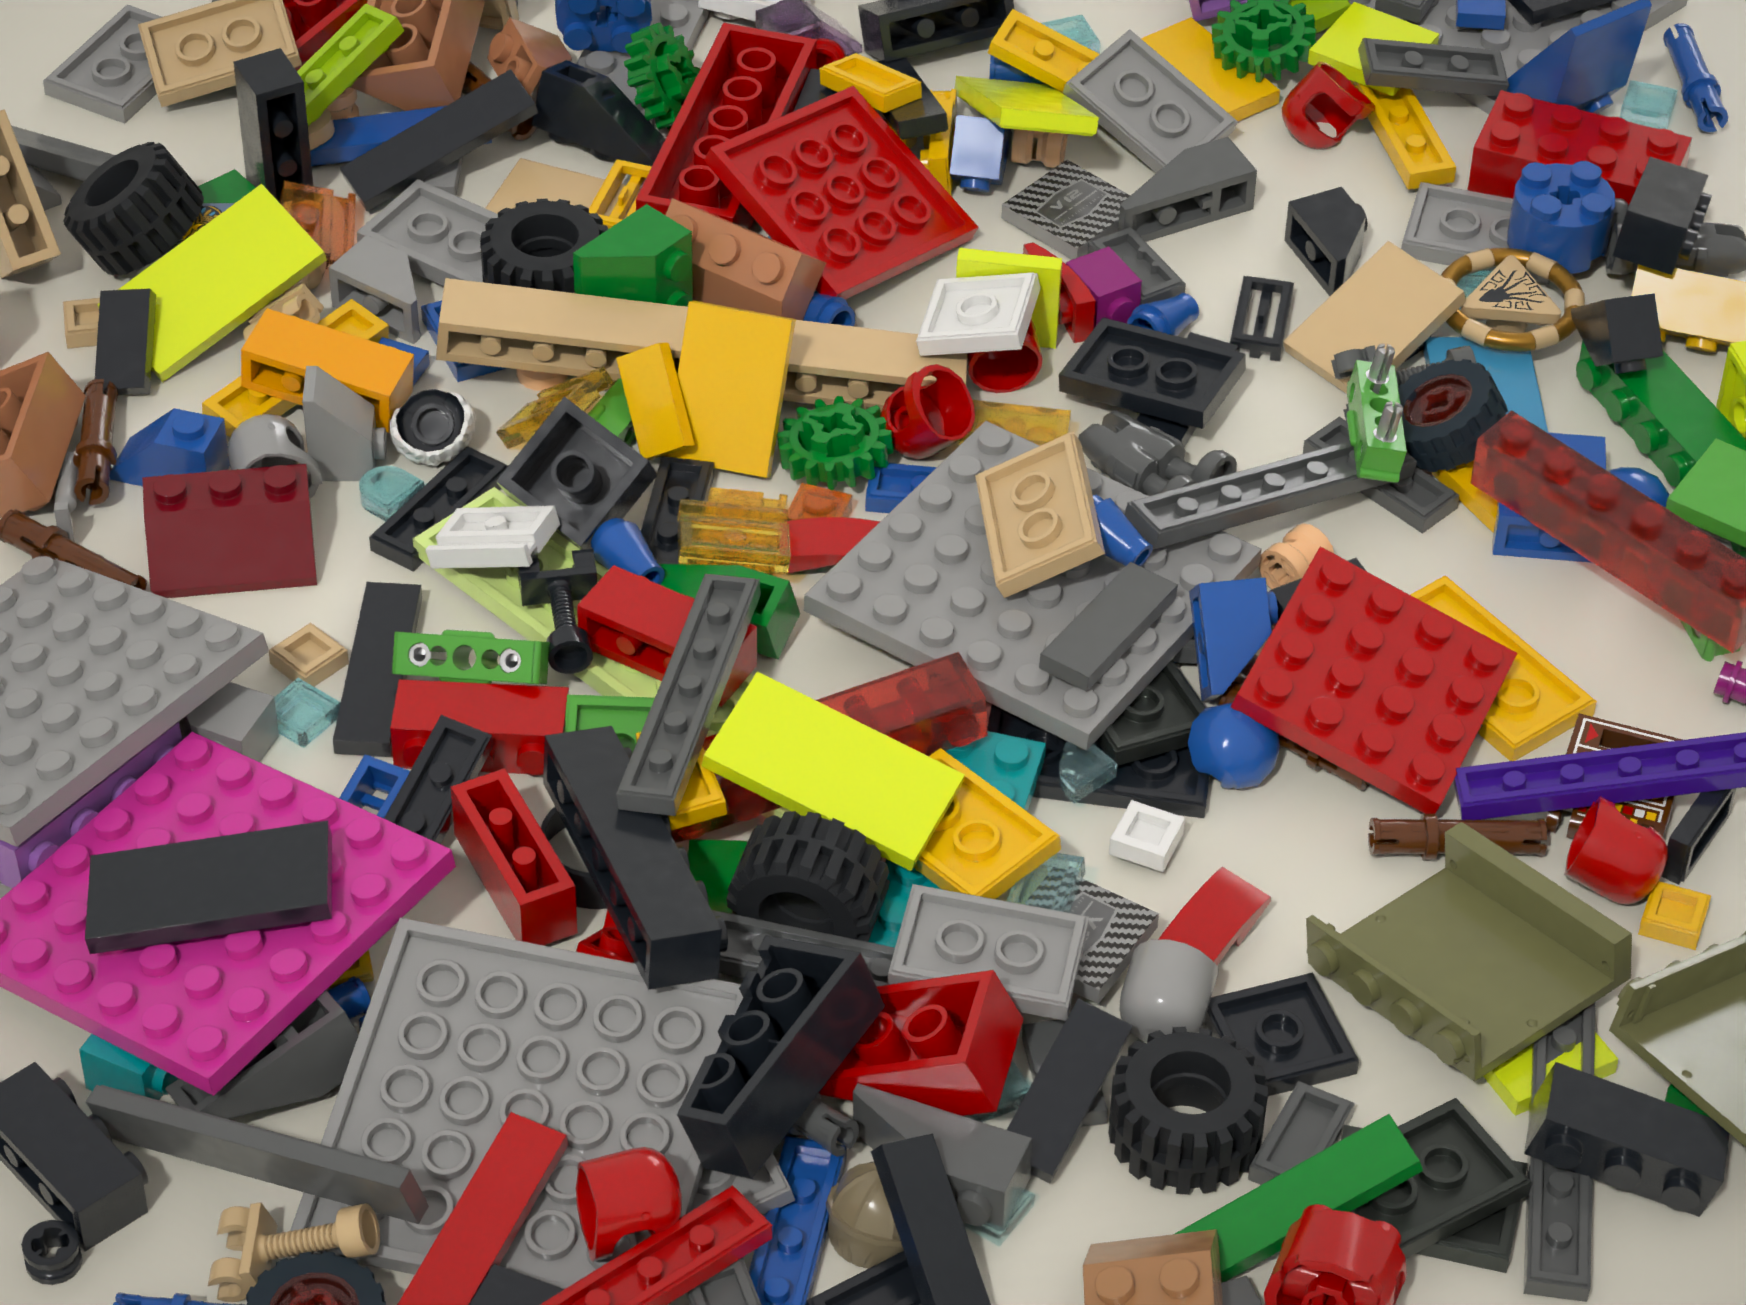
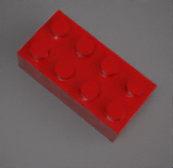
[1468,90,1692,205]

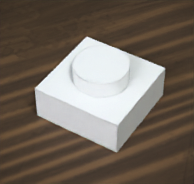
[1109,800,1185,872]

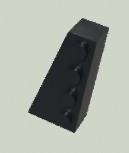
[677,935,885,1179]

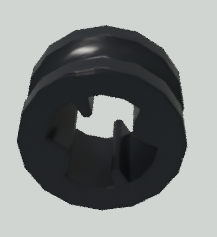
[21,1220,83,1285]

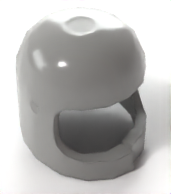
[227,414,323,499]
[1119,940,1218,1043]

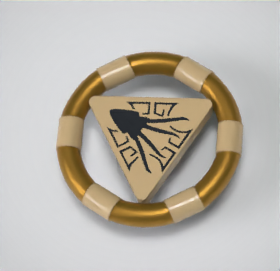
[1441,248,1585,352]

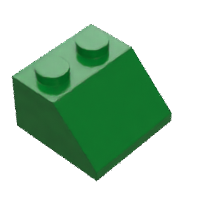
[573,204,693,307]

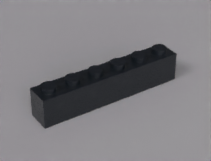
[543,726,728,990]

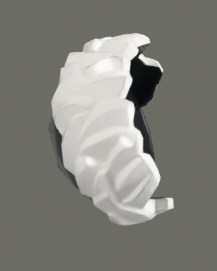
[390,389,476,466]

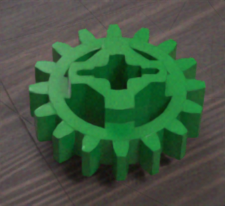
[1212,0,1316,82]
[624,22,700,132]
[777,396,894,490]

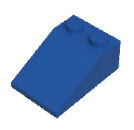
[1507,0,1652,114]

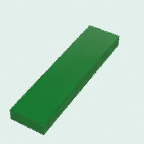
[1175,1114,1423,1283]

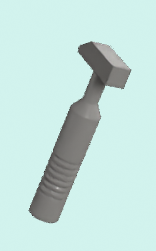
[54,451,78,542]

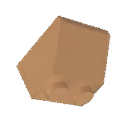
[1083,1229,1223,1305]

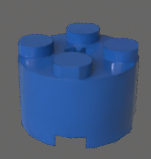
[555,0,652,53]
[1507,161,1615,274]

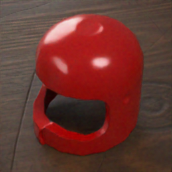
[1282,62,1375,150]
[967,319,1043,393]
[880,364,975,459]
[1564,796,1668,905]
[575,1147,682,1262]

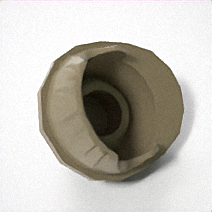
[826,1161,904,1269]

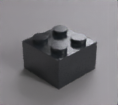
[496,396,657,553]

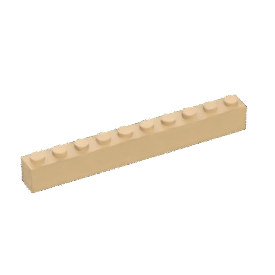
[436,278,967,412]

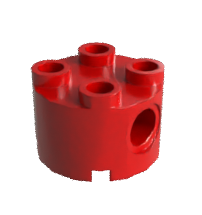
[1264,1204,1407,1305]

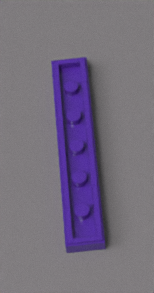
[1453,732,1746,820]

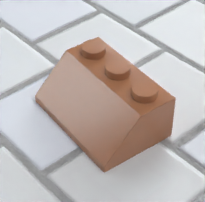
[350,0,485,111]
[666,198,826,320]
[0,352,86,517]

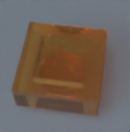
[784,483,853,521]

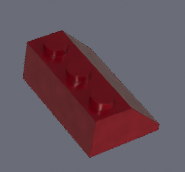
[142,463,317,598]

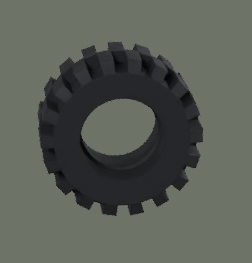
[63,142,204,275]
[480,198,608,293]
[726,811,890,942]
[1108,1027,1268,1194]

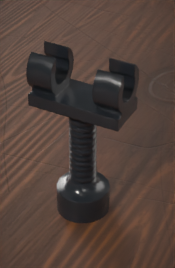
[517,549,597,674]

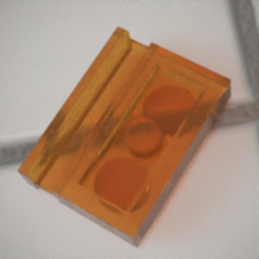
[280,181,356,269]

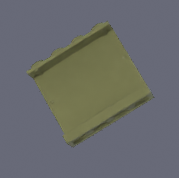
[1306,822,1632,1081]
[1609,931,1746,1147]

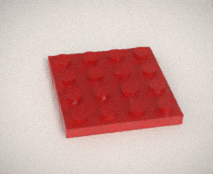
[704,86,979,300]
[1230,546,1518,814]

